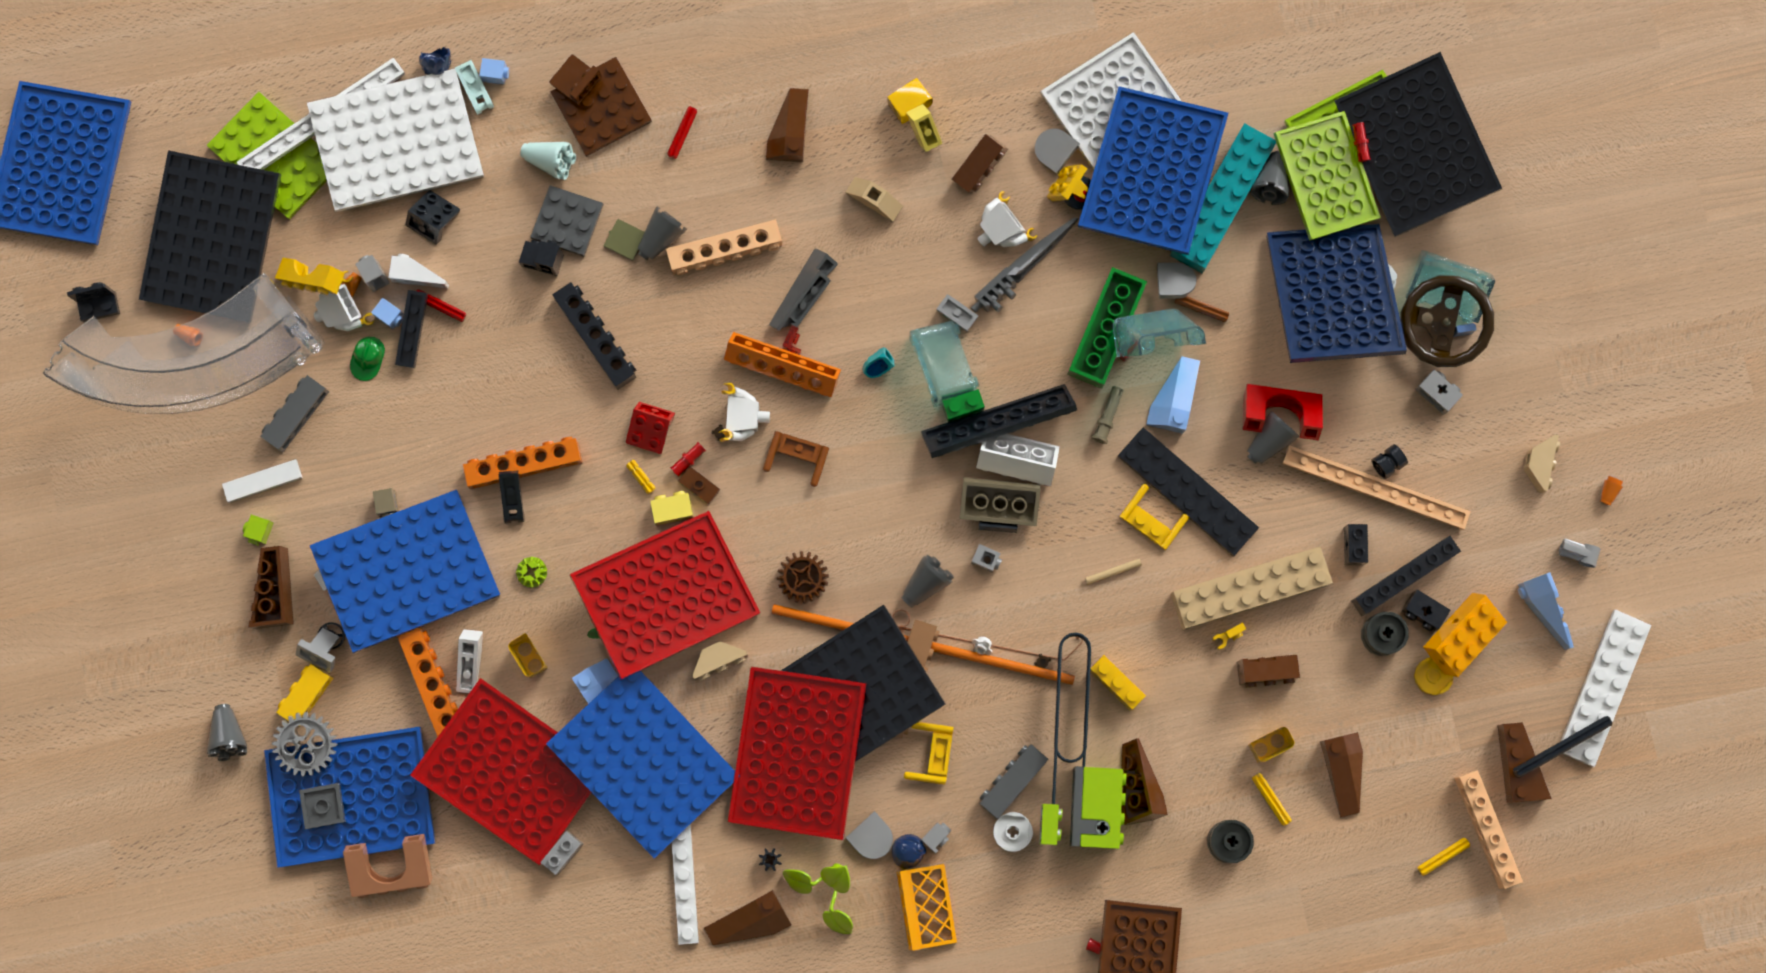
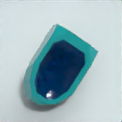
[862,347,895,378]

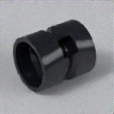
[1371,444,1408,479]

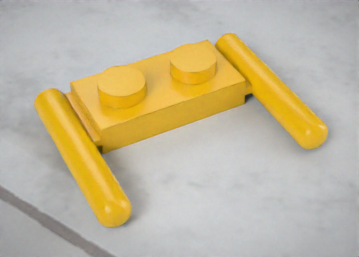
[1119,484,1189,550]
[904,722,954,785]

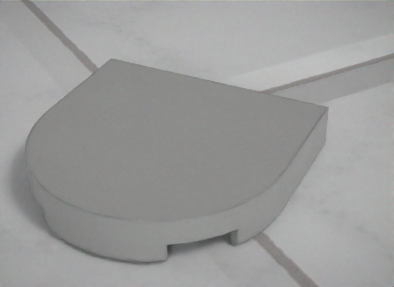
[1035,129,1080,174]
[1157,263,1196,299]
[846,811,893,859]

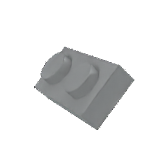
[936,294,978,332]

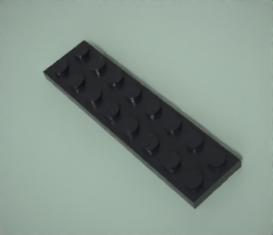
[921,384,1077,458]
[1118,427,1259,557]

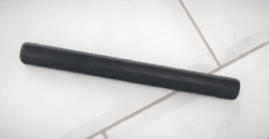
[1513,716,1613,778]

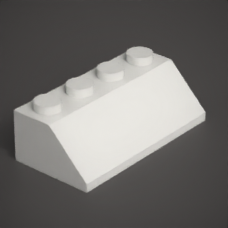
[976,434,1060,486]

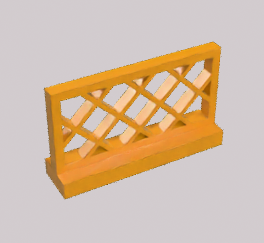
[896,864,957,951]

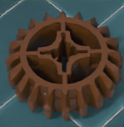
[777,551,829,604]

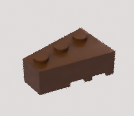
[951,134,1008,193]
[1237,655,1300,688]

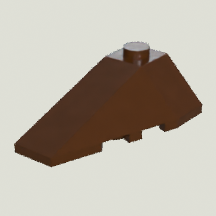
[766,88,809,162]
[1320,732,1363,818]
[704,890,792,945]

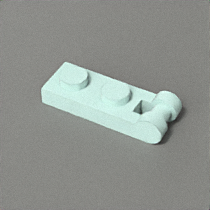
[455,60,494,115]

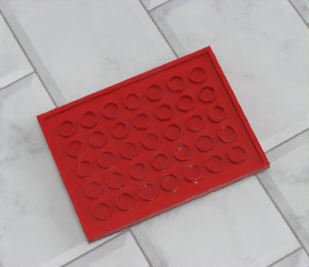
[569,511,761,680]
[728,666,866,840]
[410,678,592,865]

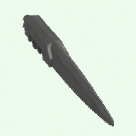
[971,218,1079,313]

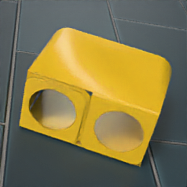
[887,78,933,124]
[508,633,548,678]
[1248,727,1295,763]

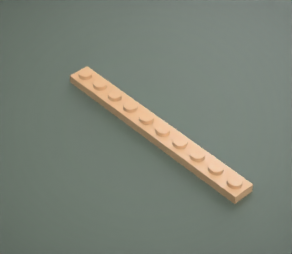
[1282,445,1471,530]

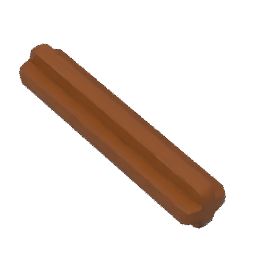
[1175,296,1229,322]

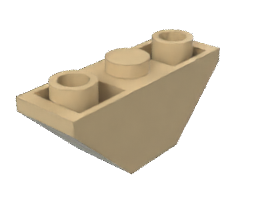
[845,177,903,222]
[1524,435,1560,493]
[693,641,748,681]

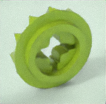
[516,556,547,588]

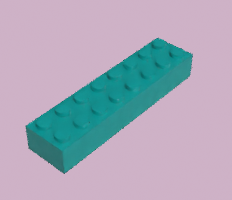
[1170,123,1276,274]

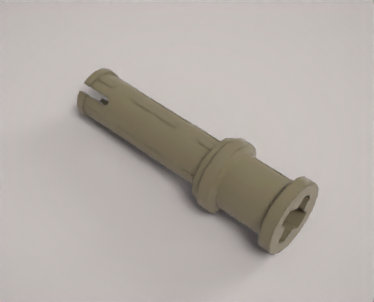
[1091,386,1124,444]

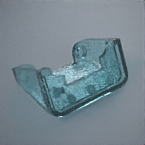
[1405,250,1496,324]
[1113,309,1206,357]
[909,321,979,407]

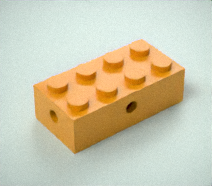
[1423,593,1508,677]

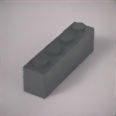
[260,375,329,452]
[979,744,1049,819]

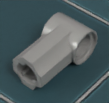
[1559,539,1601,568]

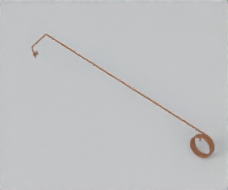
[892,609,1083,660]

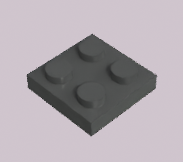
[299,783,346,829]

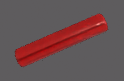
[667,106,697,159]
[416,289,467,322]

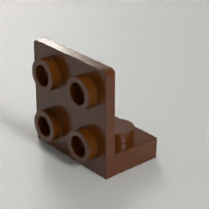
[549,54,602,105]

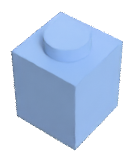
[479,58,509,85]
[371,298,404,329]

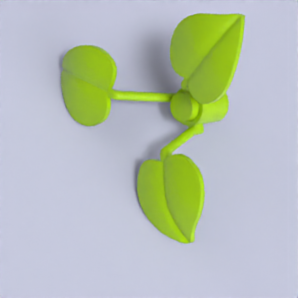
[783,863,853,934]

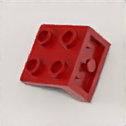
[626,401,675,454]

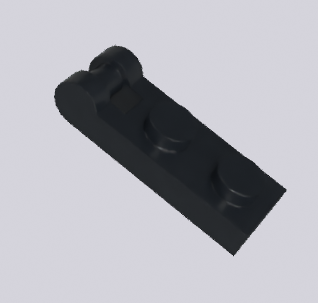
[498,470,525,523]

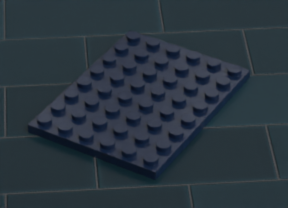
[1266,224,1407,363]

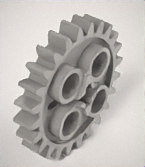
[272,712,338,776]

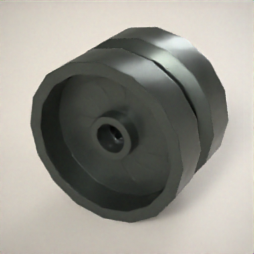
[1361,612,1409,656]
[1207,820,1254,863]

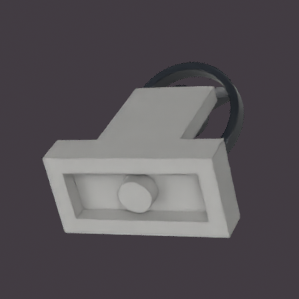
[296,622,345,673]

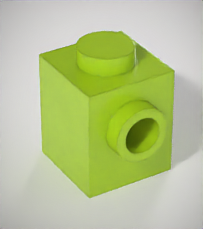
[243,514,274,546]

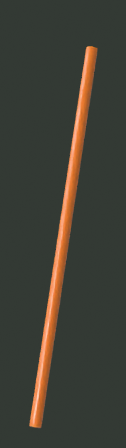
[772,604,1075,685]

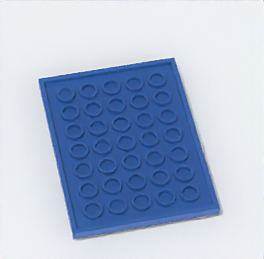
[0,81,132,245]
[1078,86,1229,255]
[310,489,500,653]
[546,671,740,858]
[264,727,436,868]

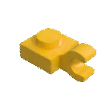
[1212,622,1246,650]

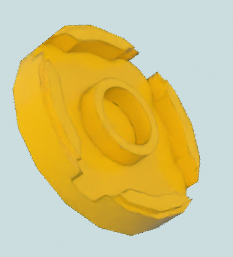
[1414,657,1453,696]

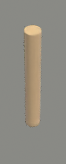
[1085,559,1142,585]

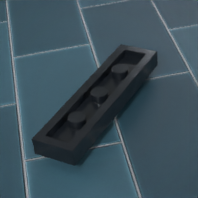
[395,290,428,368]

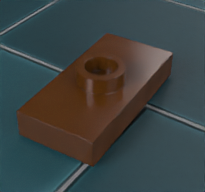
[678,466,720,505]

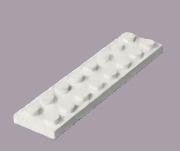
[1561,610,1651,767]

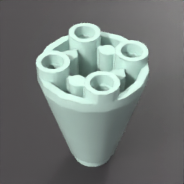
[520,142,576,180]

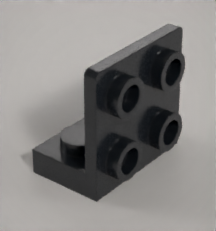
[405,190,460,245]
[67,282,120,322]

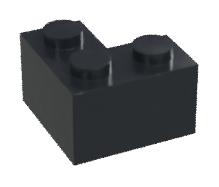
[519,240,564,277]

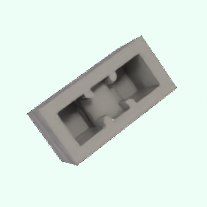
[355,255,390,292]
[1415,370,1463,415]
[541,831,583,875]

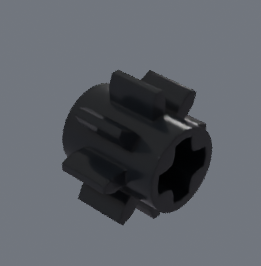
[759,848,782,872]

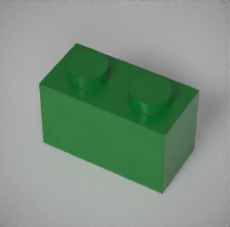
[942,389,985,422]

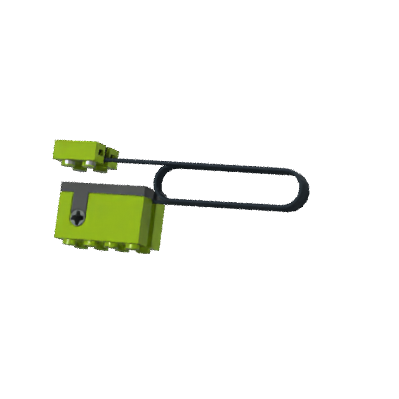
[1039,632,1126,849]

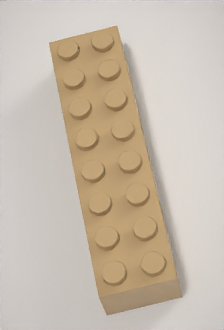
[1171,547,1333,630]

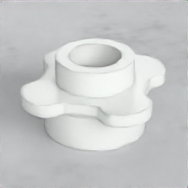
[972,637,992,655]

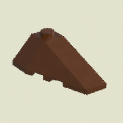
[1121,738,1168,825]

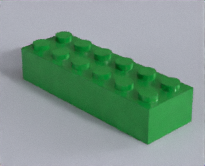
[1067,267,1147,389]

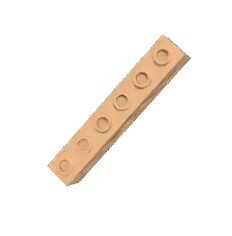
[666,219,782,275]
[1454,770,1523,889]

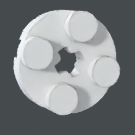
[993,812,1033,852]

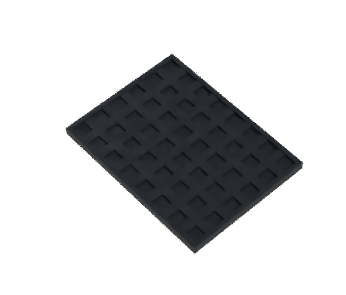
[139,150,281,323]
[781,605,946,762]

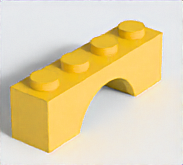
[275,257,345,296]

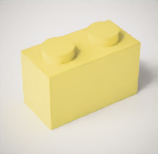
[906,104,942,152]
[650,491,694,526]

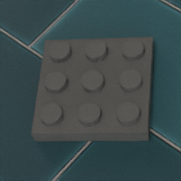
[531,185,604,257]

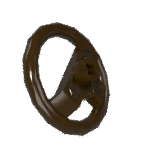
[1400,275,1495,367]

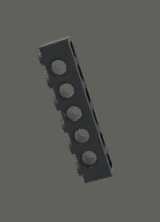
[552,282,637,390]
[1351,535,1461,617]

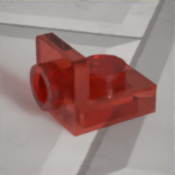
[782,325,801,355]

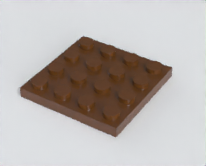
[550,57,652,157]
[1098,900,1182,973]

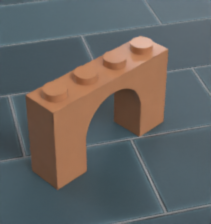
[343,834,433,898]

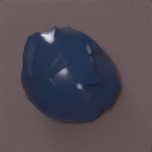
[419,47,451,75]
[892,834,927,869]

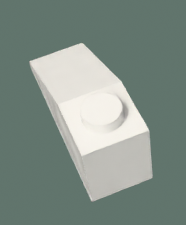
[388,254,449,289]
[456,629,483,693]

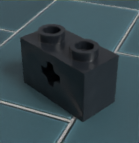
[1344,524,1368,565]
[1402,589,1451,632]

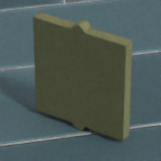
[603,219,644,261]

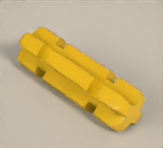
[626,460,655,494]

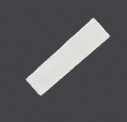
[222,459,303,503]

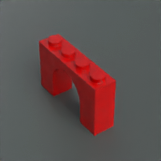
[1242,384,1323,441]

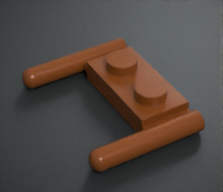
[763,431,829,487]

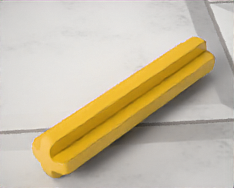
[1252,773,1292,826]
[1417,838,1471,876]

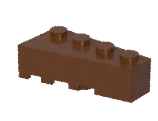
[248,546,294,629]
[1497,722,1552,803]

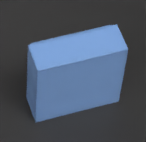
[1453,323,1476,337]

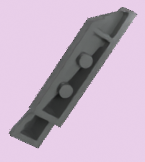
[769,249,838,330]

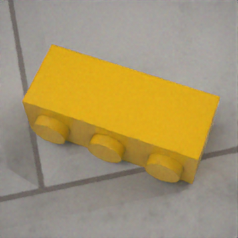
[1090,655,1146,711]
[276,664,334,727]

